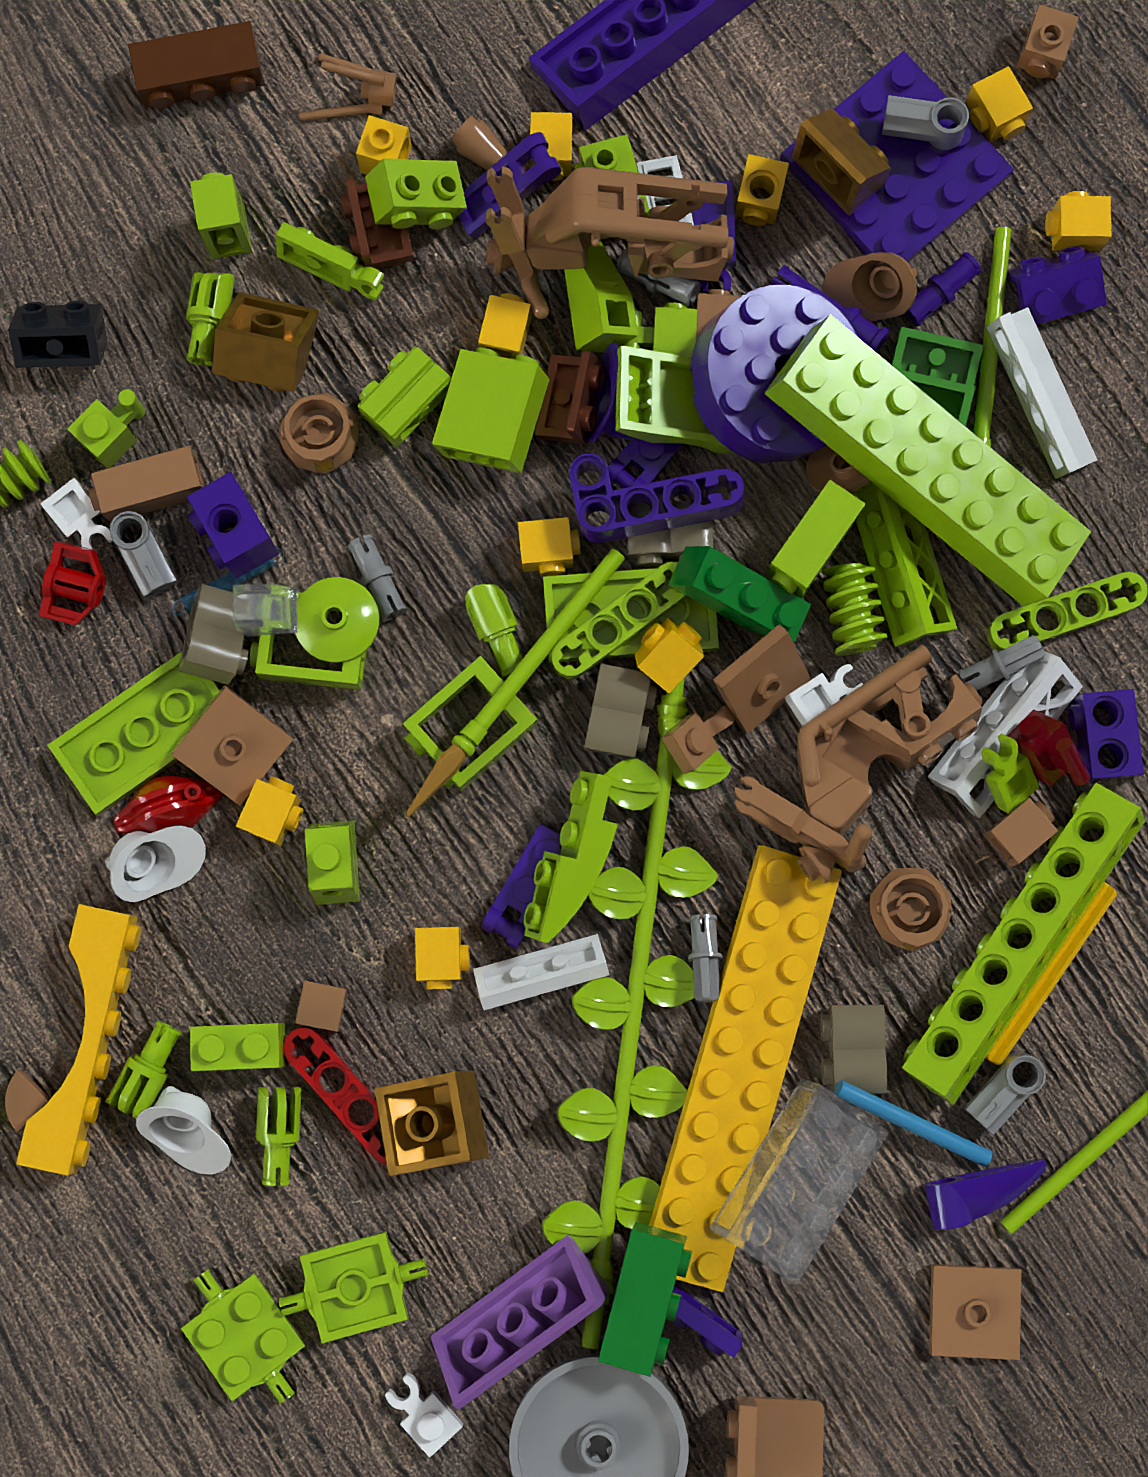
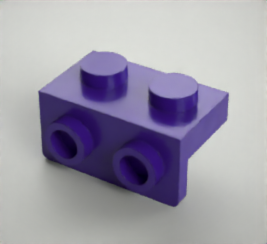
[1008,246,1107,325]

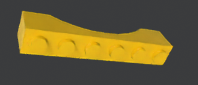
[16,904,141,1176]

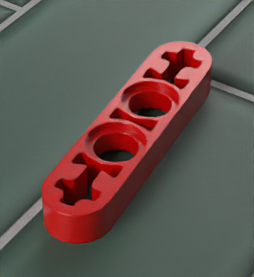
[283,1027,387,1165]

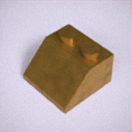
[792,108,891,216]
[212,292,319,392]
[375,1071,490,1176]

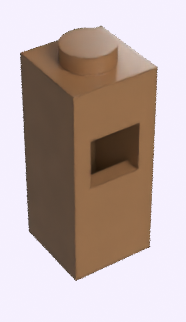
[88,446,205,523]

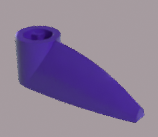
[924,1159,1046,1230]

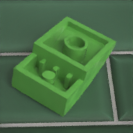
[890,327,984,427]

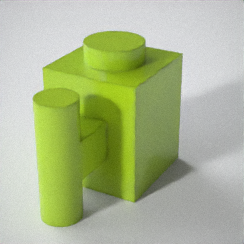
[624,303,698,357]
[67,389,145,469]

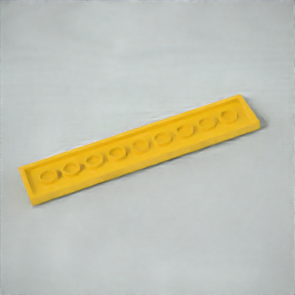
[649,845,842,1292]

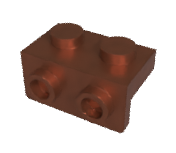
[340,178,414,269]
[535,351,605,445]

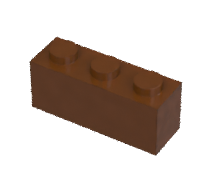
[128,21,265,109]

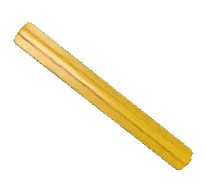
[985,882,1117,1065]

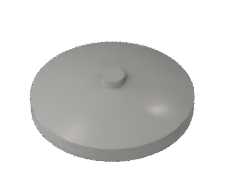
[509,1354,689,1477]

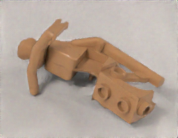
[486,166,734,319]
[735,645,982,884]

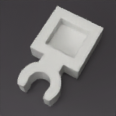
[41,478,114,554]
[784,664,863,726]
[385,1372,464,1458]

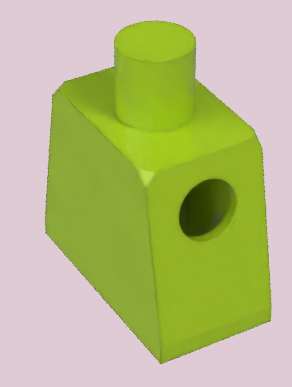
[305,820,360,905]

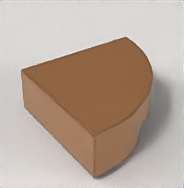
[5,1070,51,1133]

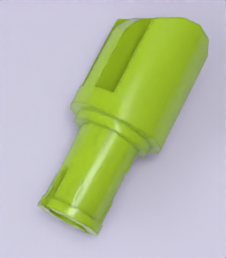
[186,272,235,366]
[465,584,523,677]
[105,1020,182,1119]
[256,1087,301,1186]

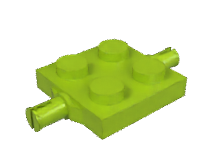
[279,1231,429,1344]
[181,1269,306,1404]

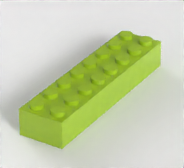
[764,314,1091,606]

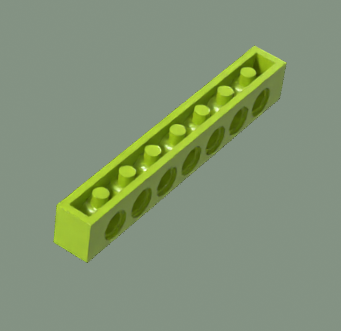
[902,783,1145,1105]

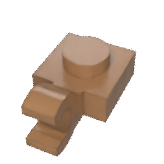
[661,705,735,774]

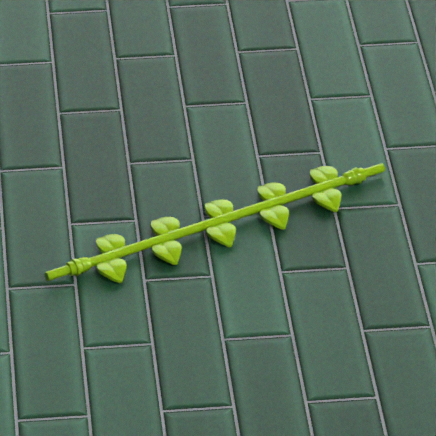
[542,678,731,1349]

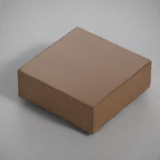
[295,981,348,1032]

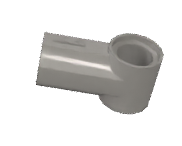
[882,95,969,150]
[110,511,178,599]
[964,1051,1046,1135]

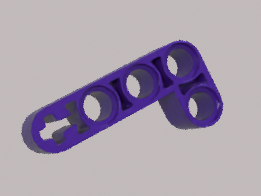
[569,454,744,543]

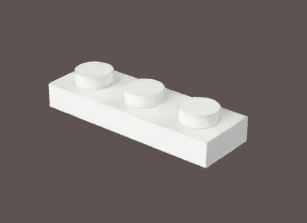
[473,934,609,1010]

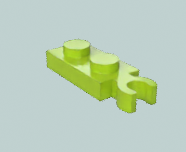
[276,222,384,301]

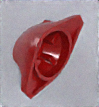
[113,775,224,834]

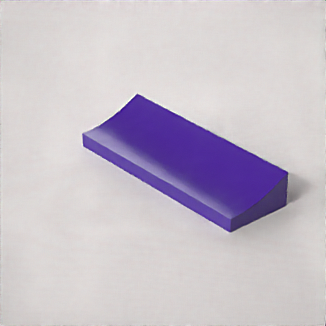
[529,0,756,132]

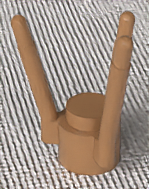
[299,53,397,121]

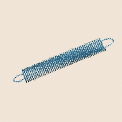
[172,548,284,615]

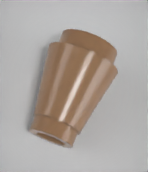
[451,116,508,170]

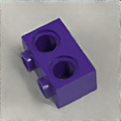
[1068,689,1144,783]

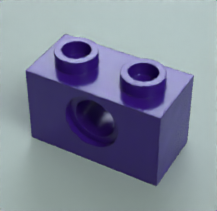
[187,472,279,580]

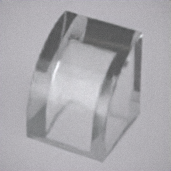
[233,584,298,636]

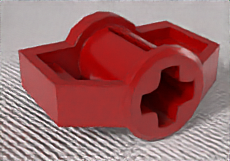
[39,541,106,625]

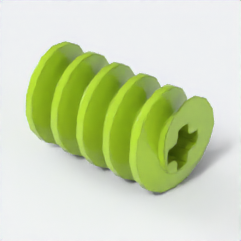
[0,439,52,508]
[821,563,888,656]

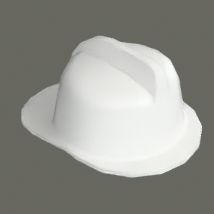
[105,825,206,902]
[136,1086,231,1174]

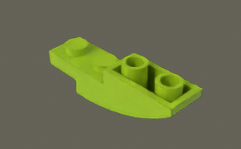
[524,771,618,943]

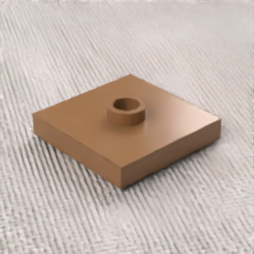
[713,625,811,734]
[171,685,293,806]
[929,1264,1022,1360]

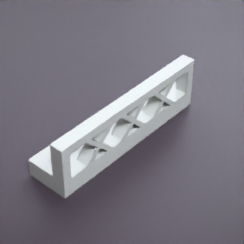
[986,307,1097,479]
[928,651,1083,818]

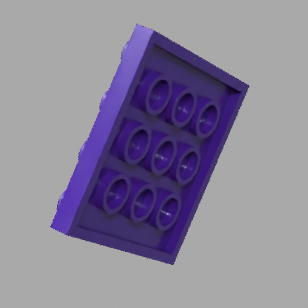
[780,51,1014,263]

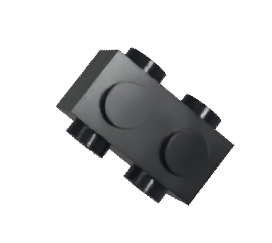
[8,301,108,368]

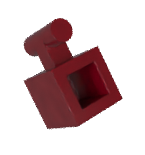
[1007,709,1090,786]

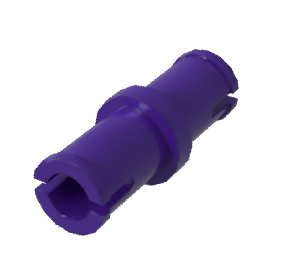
[904,252,982,327]

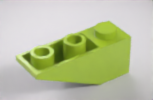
[564,240,638,353]

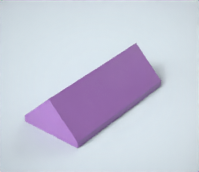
[430,1235,610,1410]

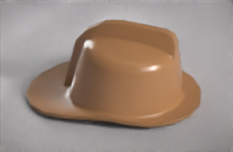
[822,252,917,322]

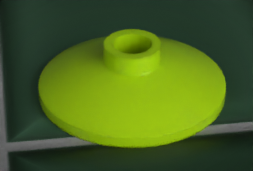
[293,577,380,663]

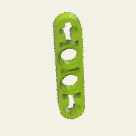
[552,562,687,679]
[987,572,1148,652]

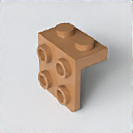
[725,1396,824,1477]

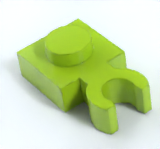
[981,734,1039,814]

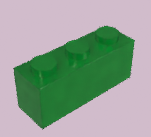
[668,546,811,643]
[598,1222,692,1377]

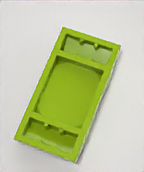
[616,346,735,454]

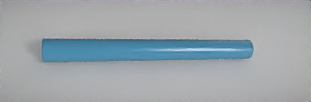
[834,1080,992,1167]

